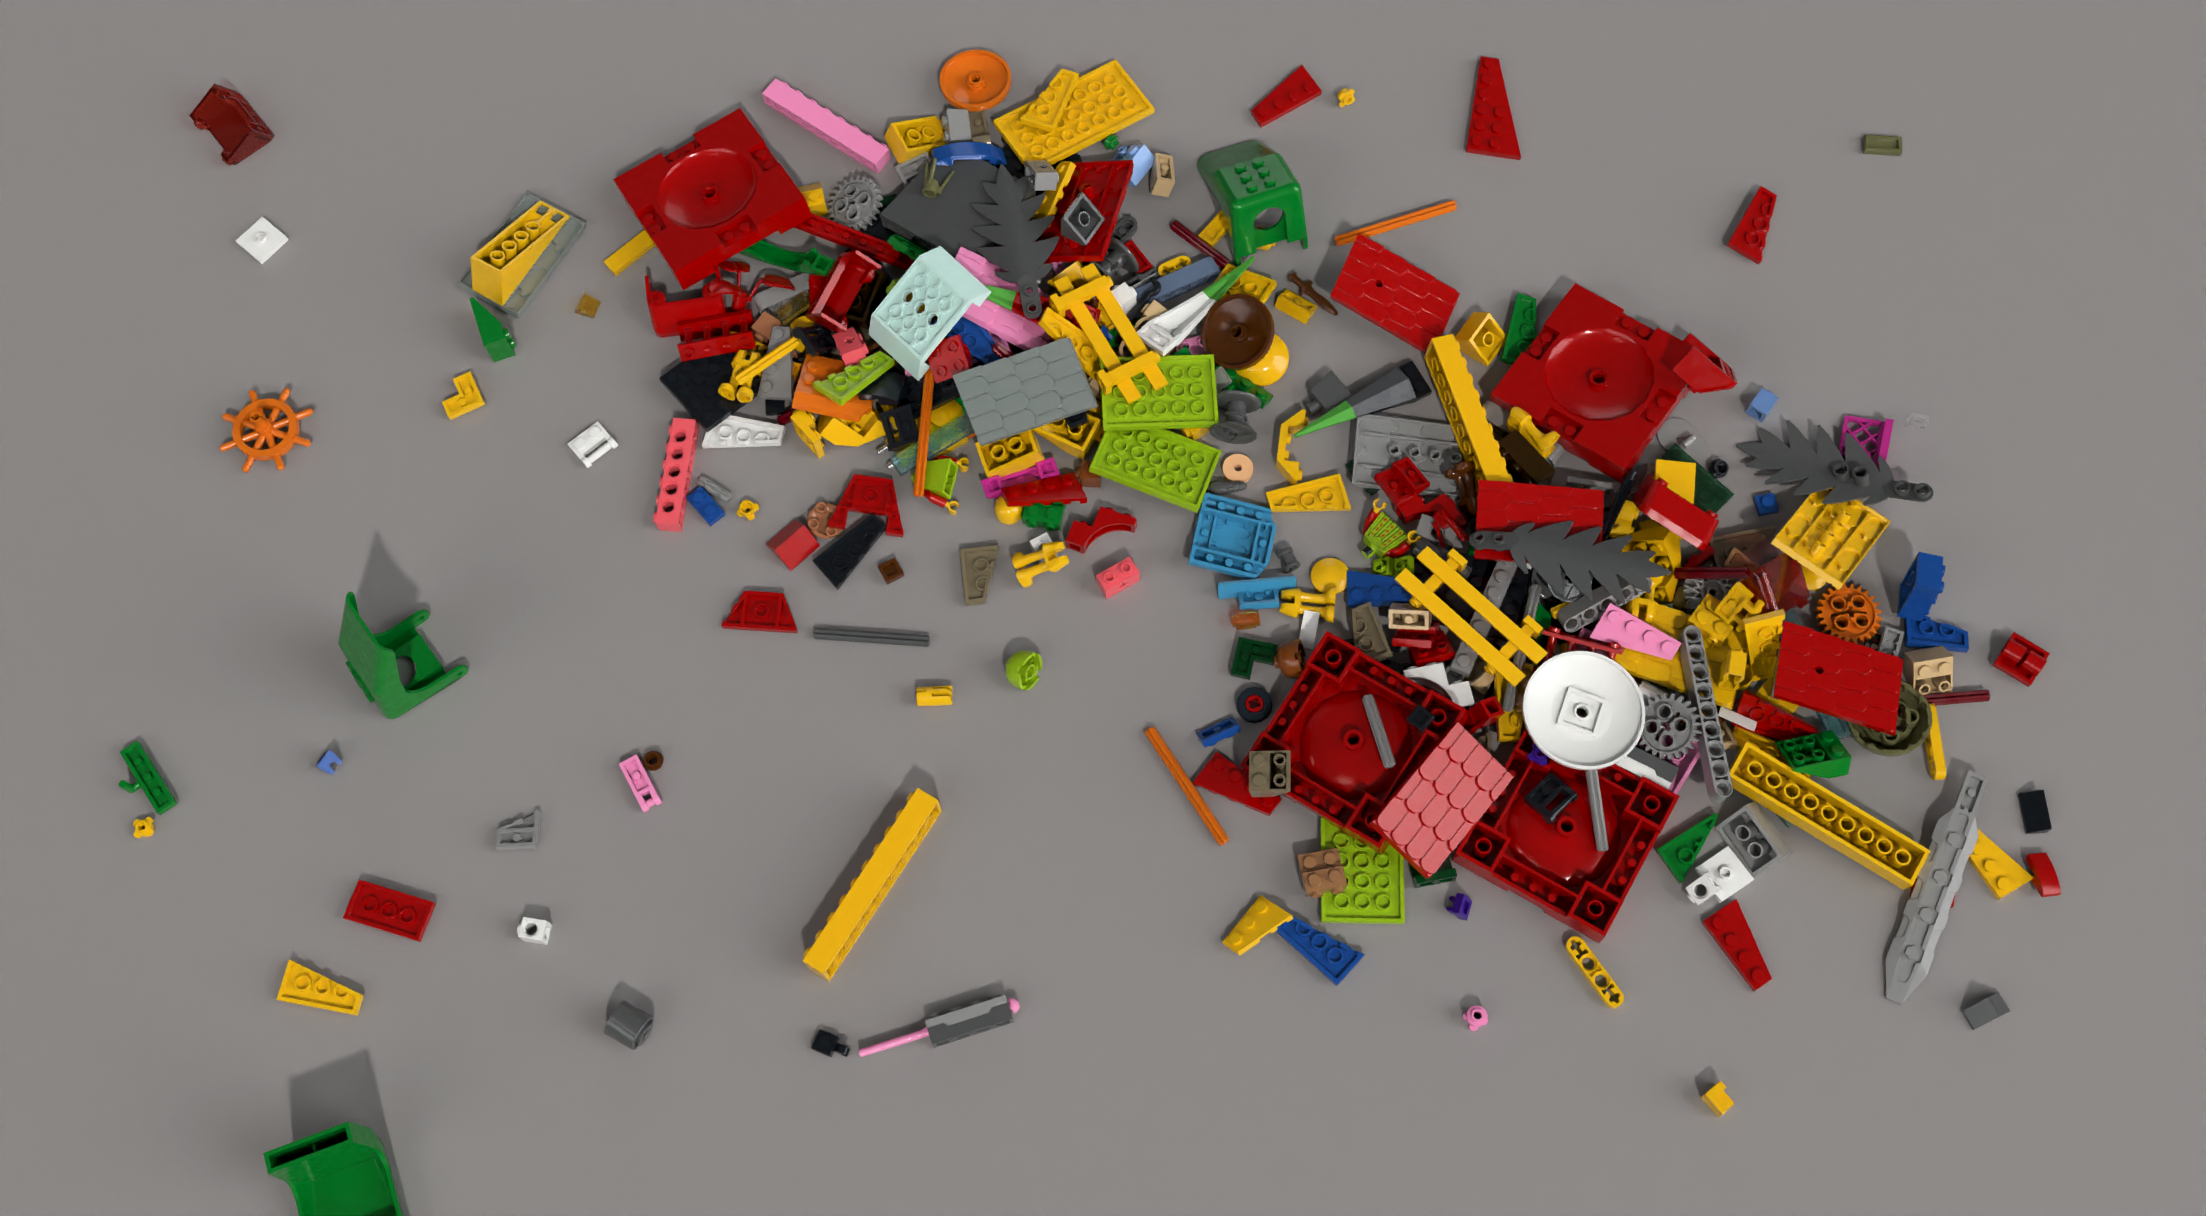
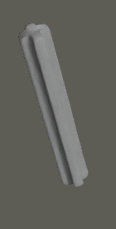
[1362,694,1396,768]
[1586,770,1609,851]

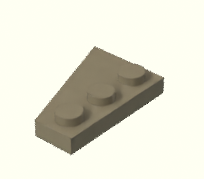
[960,545,999,606]
[1352,602,1393,662]

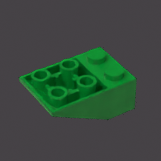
[1775,730,1851,779]

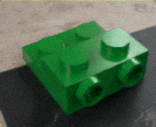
[1022,502,1066,531]

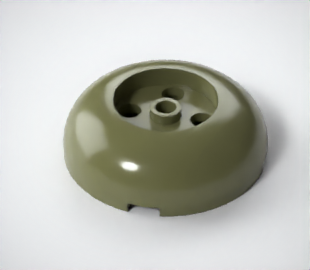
[1847,681,1932,757]

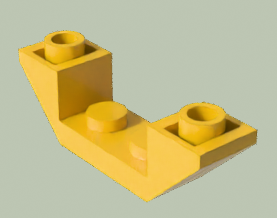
[1276,409,1309,485]

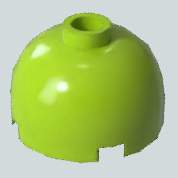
[1005,650,1042,690]

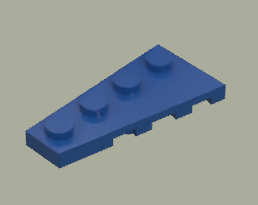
[932,316,1001,365]
[1347,570,1425,609]
[1275,916,1365,986]

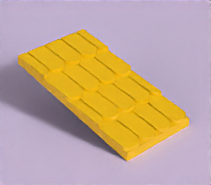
[1771,487,1891,590]
[1615,597,1748,710]

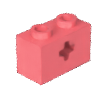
[833,327,869,367]
[1096,556,1140,599]

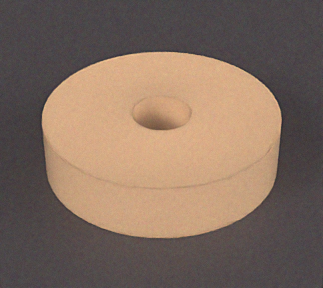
[1222,454,1253,483]

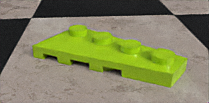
[813,351,895,406]

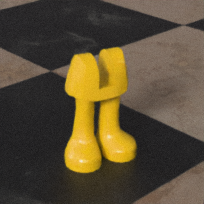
[718,349,761,403]
[1506,407,1560,459]
[1012,541,1070,588]
[1626,576,1664,623]
[1279,586,1336,623]

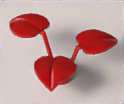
[709,260,795,311]

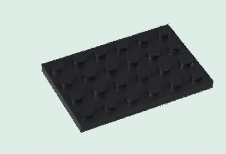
[1412,544,1531,642]

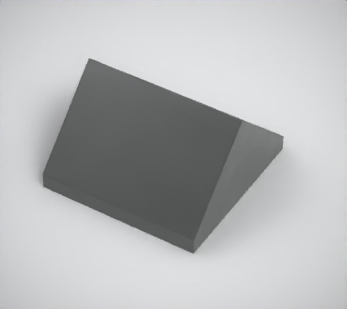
[1061,192,1105,246]

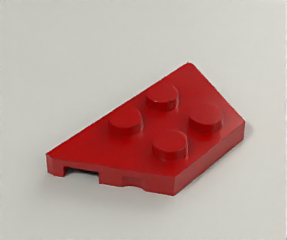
[721,591,798,633]

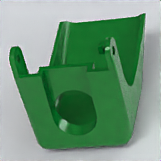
[1197,140,1308,267]
[338,591,468,719]

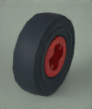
[1236,687,1272,723]

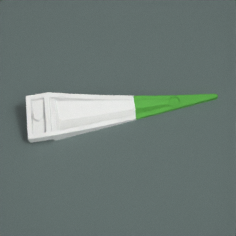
[1137,256,1254,357]

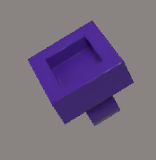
[1446,893,1472,921]

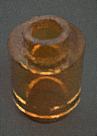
[1231,609,1260,630]

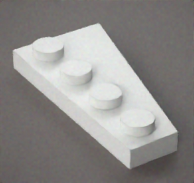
[702,415,786,449]

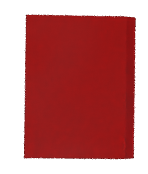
[766,519,820,571]

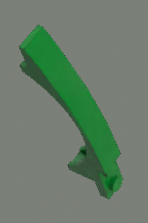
[739,240,835,276]

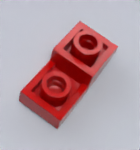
[2025,852,2061,897]

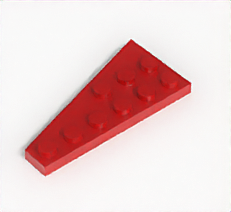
[1466,56,1521,160]

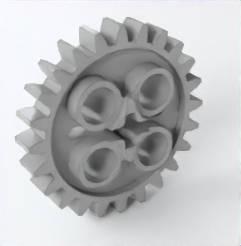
[827,175,883,231]
[1639,693,1702,760]

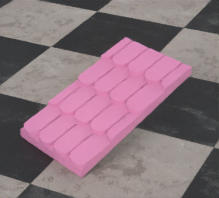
[955,247,1054,351]

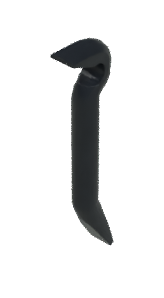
[1116,278,1161,344]

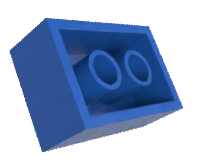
[1897,552,1946,622]

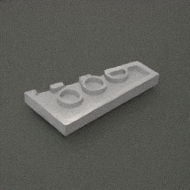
[758,326,794,401]

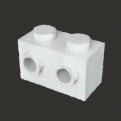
[1111,282,1137,316]

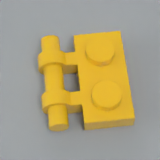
[1714,581,1765,633]

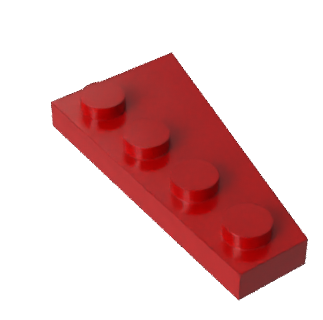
[1726,186,1777,265]
[1001,472,1087,507]
[1702,899,1772,992]

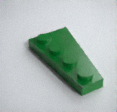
[1500,293,1537,365]

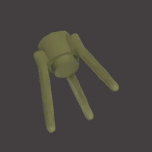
[922,158,955,198]

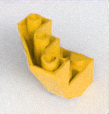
[817,407,893,447]
[1621,526,1681,602]

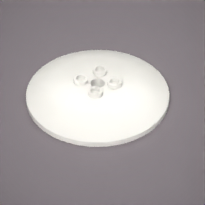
[1522,651,1645,770]

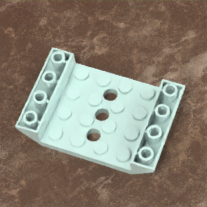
[868,246,991,381]

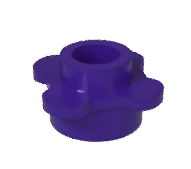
[1528,743,1548,766]

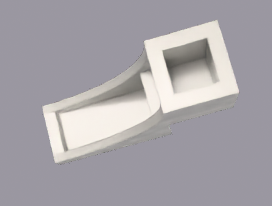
[1403,662,1475,711]

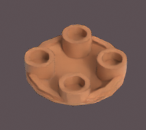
[807,502,843,539]

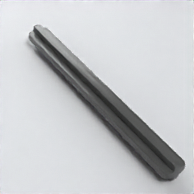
[813,628,930,647]

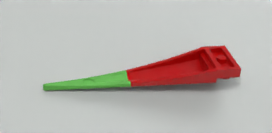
[983,284,1101,330]

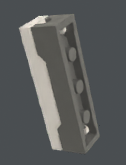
[1615,745,1680,790]

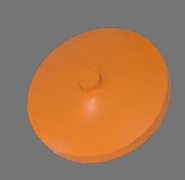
[939,49,1012,112]

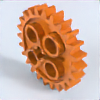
[1815,583,1882,645]

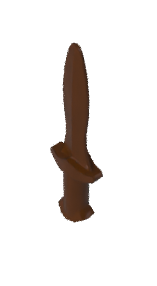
[1288,272,1338,316]

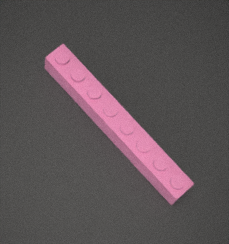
[762,78,891,174]

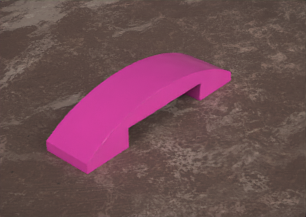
[981,457,1060,499]

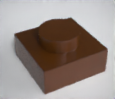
[877,557,904,585]

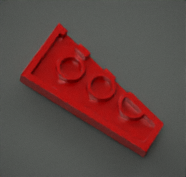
[1251,65,1322,128]
[1731,689,1818,741]
[1193,752,1282,816]

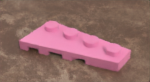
[1589,602,1682,660]

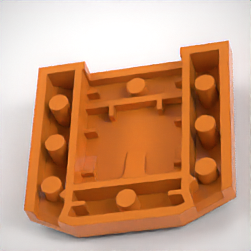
[792,353,875,422]

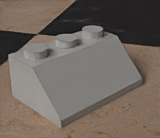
[1716,801,1793,878]

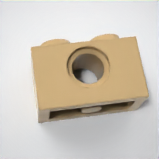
[1389,603,1432,630]

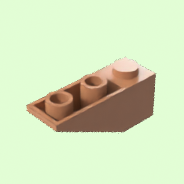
[751,311,798,362]

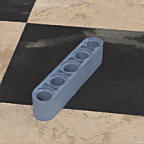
[1135,257,1221,304]

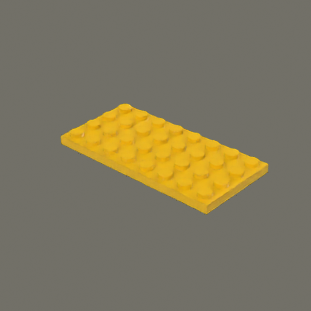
[993,59,1155,166]

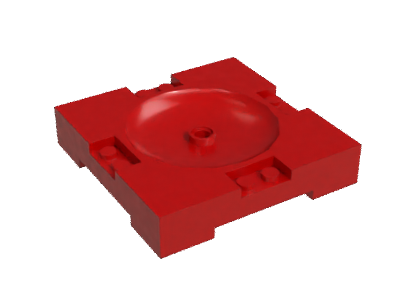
[613,108,812,290]
[1490,283,1708,483]
[1241,631,1468,855]
[1452,728,1680,943]

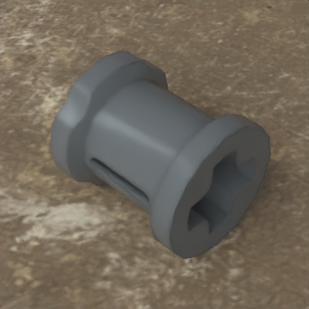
[1276,547,1300,573]

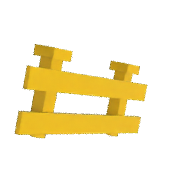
[1049,263,1168,404]
[1394,546,1548,688]

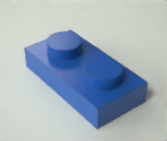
[686,486,725,527]
[1196,717,1241,748]

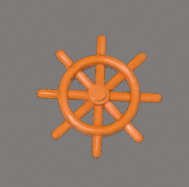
[219,388,313,473]

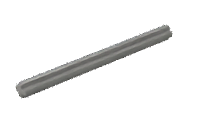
[1502,584,1542,712]

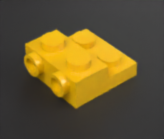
[790,409,825,459]
[1686,594,1737,648]

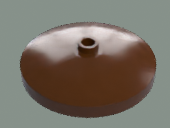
[1201,294,1275,370]

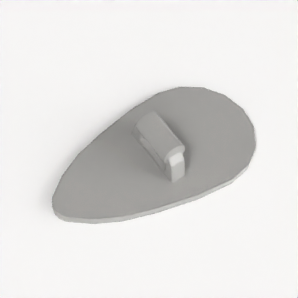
[1657,418,1713,473]

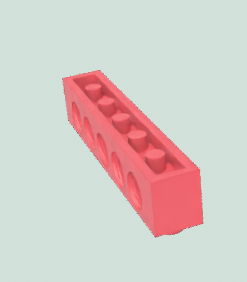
[653,418,699,532]

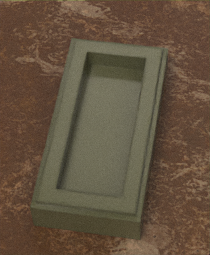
[1863,135,1902,156]

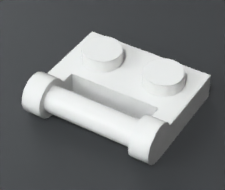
[568,421,618,469]

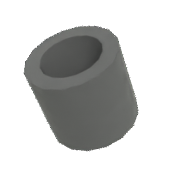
[604,1001,654,1050]

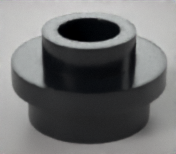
[1709,459,1729,479]

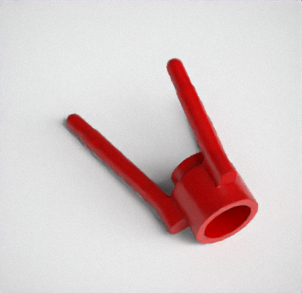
[1432,509,1470,548]

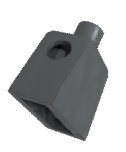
[1305,370,1353,415]

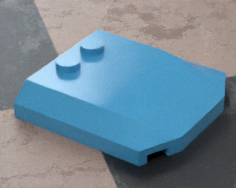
[1188,493,1276,580]

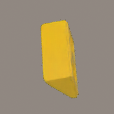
[1275,289,1318,324]

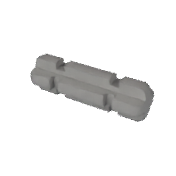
[697,476,732,502]

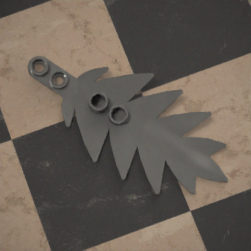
[971,164,1060,319]
[1736,420,1934,506]
[1469,521,1671,604]

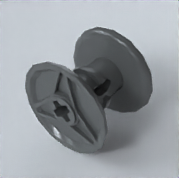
[1081,236,1139,290]
[1210,390,1262,444]
[1531,565,1593,603]

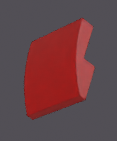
[1374,457,1430,506]
[1392,621,1440,648]

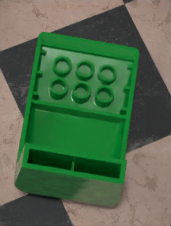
[263,1121,403,1216]

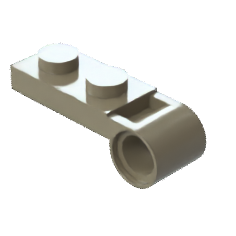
[968,110,992,145]

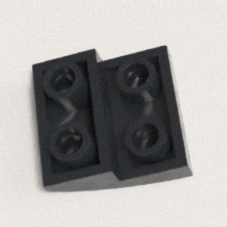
[858,371,907,405]

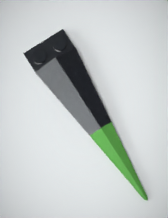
[1294,360,1432,438]

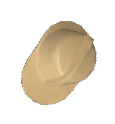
[1463,657,1494,694]

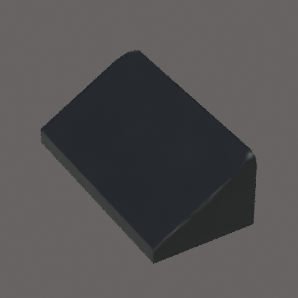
[2018,790,2052,834]

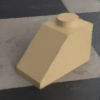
[1150,153,1175,197]

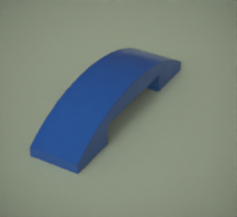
[932,142,1007,165]

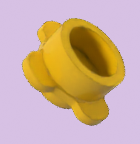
[1337,88,1355,107]
[737,500,759,521]
[133,817,154,838]

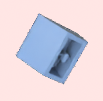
[1109,144,1154,187]

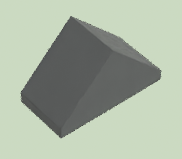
[1961,992,2010,1030]

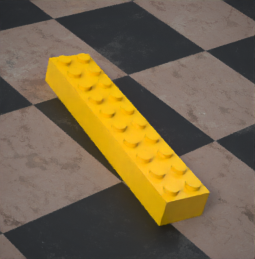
[1424,334,1513,494]
[1729,742,1930,890]
[803,788,942,982]

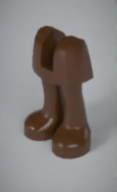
[1443,461,1478,521]

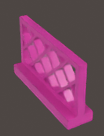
[1839,415,1894,472]

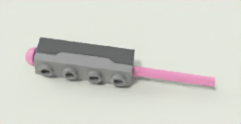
[858,994,1019,1057]

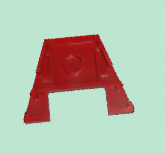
[828,474,904,538]

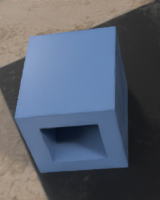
[1745,388,1779,423]

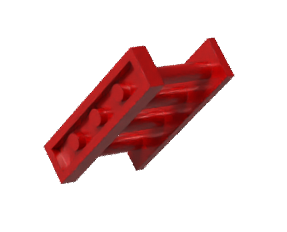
[677,309,756,362]
[1532,626,1625,674]

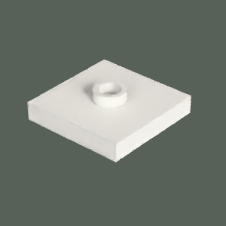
[236,217,289,264]
[1694,846,1754,903]

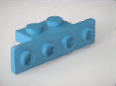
[1218,575,1296,611]

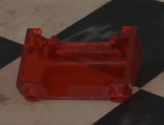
[189,83,275,165]
[1741,553,1810,615]

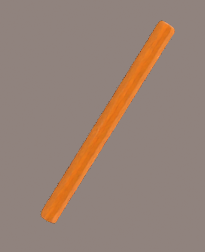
[1334,200,1457,246]
[913,368,934,497]
[1145,727,1229,846]

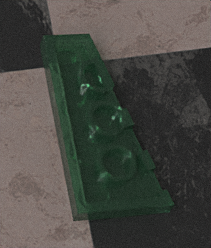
[1661,443,1734,513]

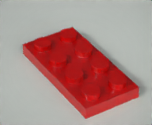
[343,880,436,942]

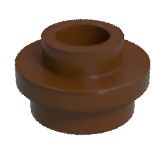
[643,751,664,771]

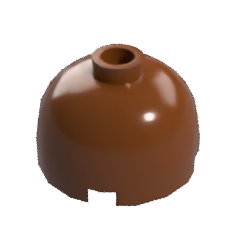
[1274,638,1306,679]

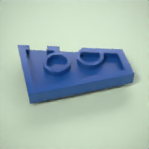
[1904,615,1969,653]

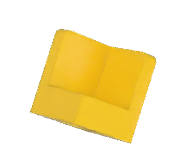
[1701,1081,1734,1117]

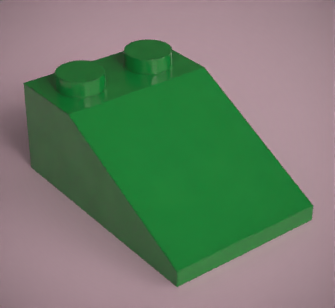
[469,297,516,362]

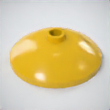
[1235,334,1289,387]

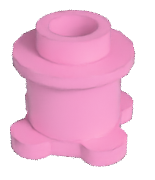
[1463,1005,1488,1031]

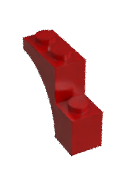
[1393,493,1468,530]
[1065,507,1137,554]
[1463,696,1505,735]

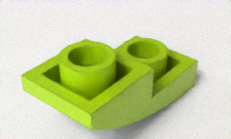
[1372,555,1414,577]

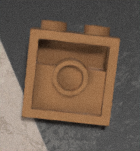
[1297,848,1347,898]

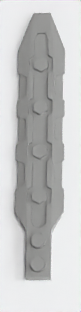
[1885,770,1989,1005]

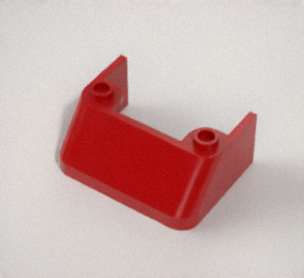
[806,250,882,333]
[645,265,728,338]
[1672,332,1738,394]
[1631,473,1719,551]

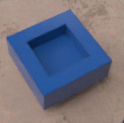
[1753,493,1779,517]

